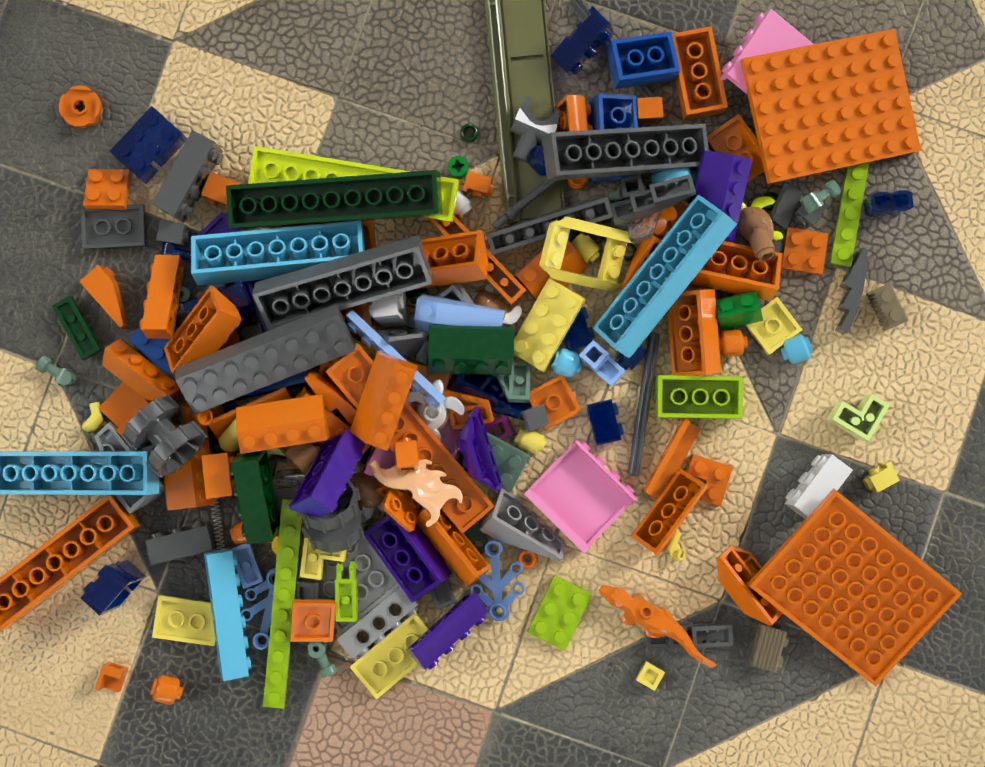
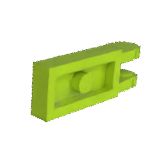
[335,561,358,622]

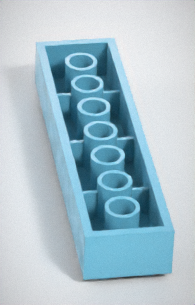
[593,194,737,358]
[191,220,365,286]
[0,451,159,495]

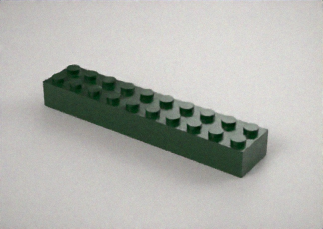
[226,170,443,230]

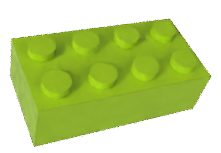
[655,375,743,419]

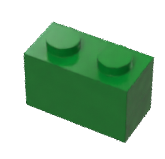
[716,291,763,330]

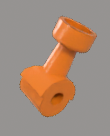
[180,402,213,426]

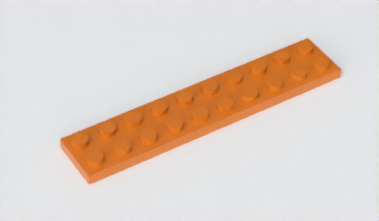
[325,344,495,534]

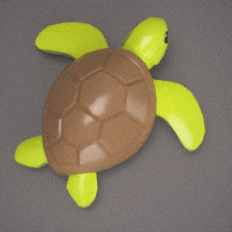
[737,196,783,241]

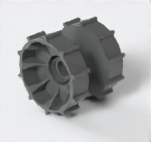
[121,394,208,478]
[296,479,366,555]

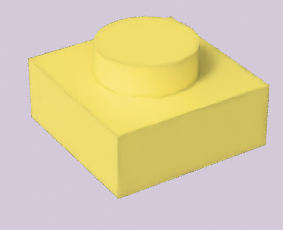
[636,661,665,691]

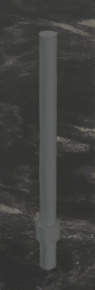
[491,180,559,230]

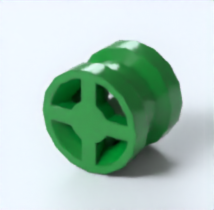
[448,156,469,179]

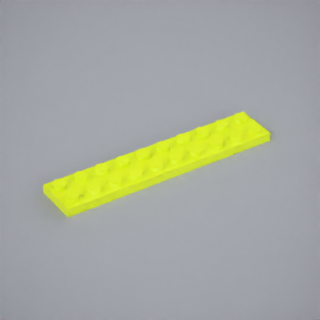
[248,146,459,222]

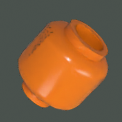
[718,329,748,357]
[150,675,183,705]

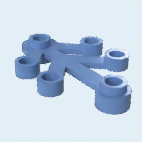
[470,540,525,621]
[241,568,296,650]

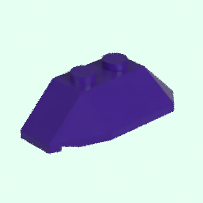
[456,406,503,492]

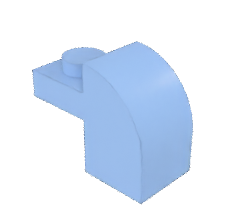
[579,340,626,387]

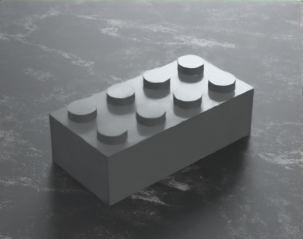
[152,130,223,223]

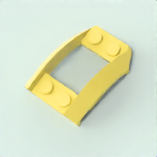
[539,216,633,292]

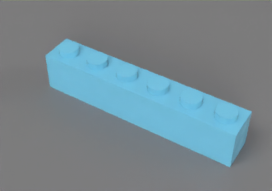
[204,548,251,681]

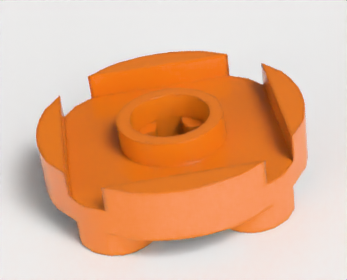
[59,86,102,128]

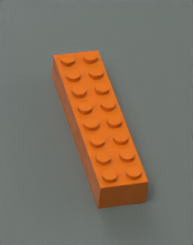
[0,495,141,632]

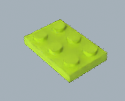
[527,575,592,651]

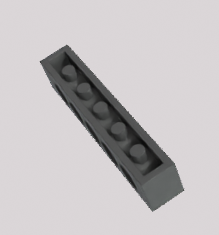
[485,195,613,255]

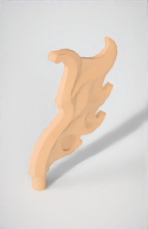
[369,459,463,527]

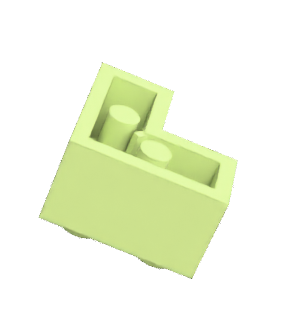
[826,394,890,441]

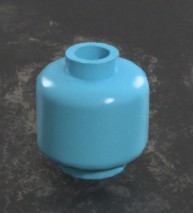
[781,334,813,365]
[550,348,582,378]

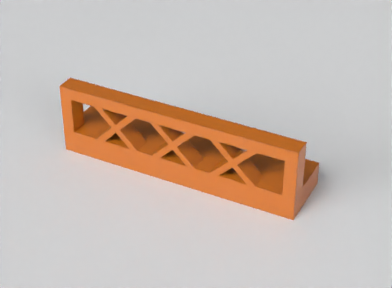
[643,418,701,499]

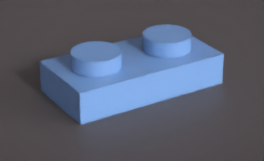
[231,543,265,589]

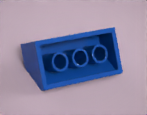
[589,93,638,182]

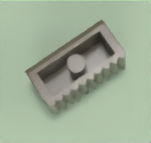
[866,283,908,330]
[748,623,789,673]

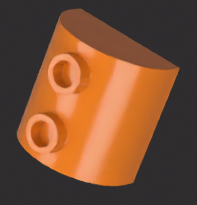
[555,95,593,132]

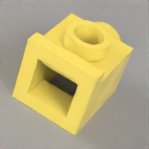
[863,462,900,493]

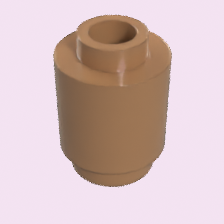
[748,228,775,261]

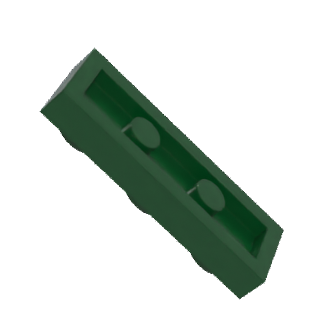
[52,296,102,360]

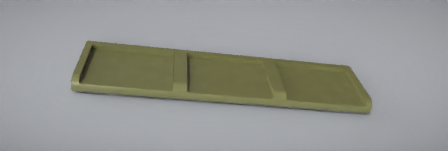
[484,0,565,225]

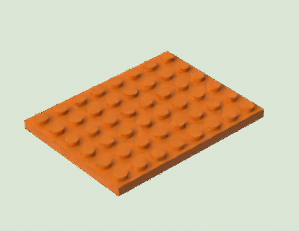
[740,29,921,184]
[748,488,962,687]

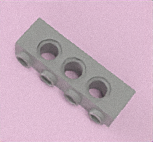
[336,586,419,659]

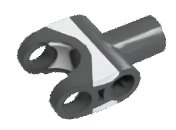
[510,96,561,163]

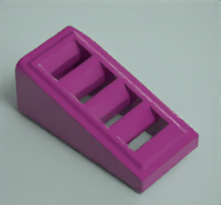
[485,414,515,440]

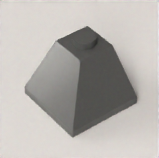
[375,326,427,359]

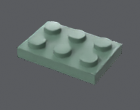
[457,432,530,492]

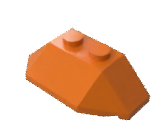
[717,545,783,626]

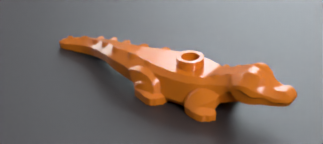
[599,585,716,668]

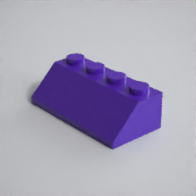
[692,150,752,242]
[288,429,366,517]
[364,515,452,603]
[406,592,488,670]

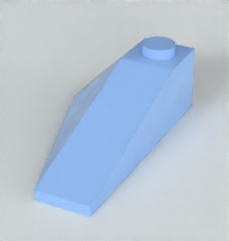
[414,294,505,337]

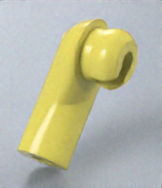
[82,402,103,432]
[666,531,685,561]

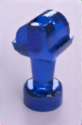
[161,242,191,264]

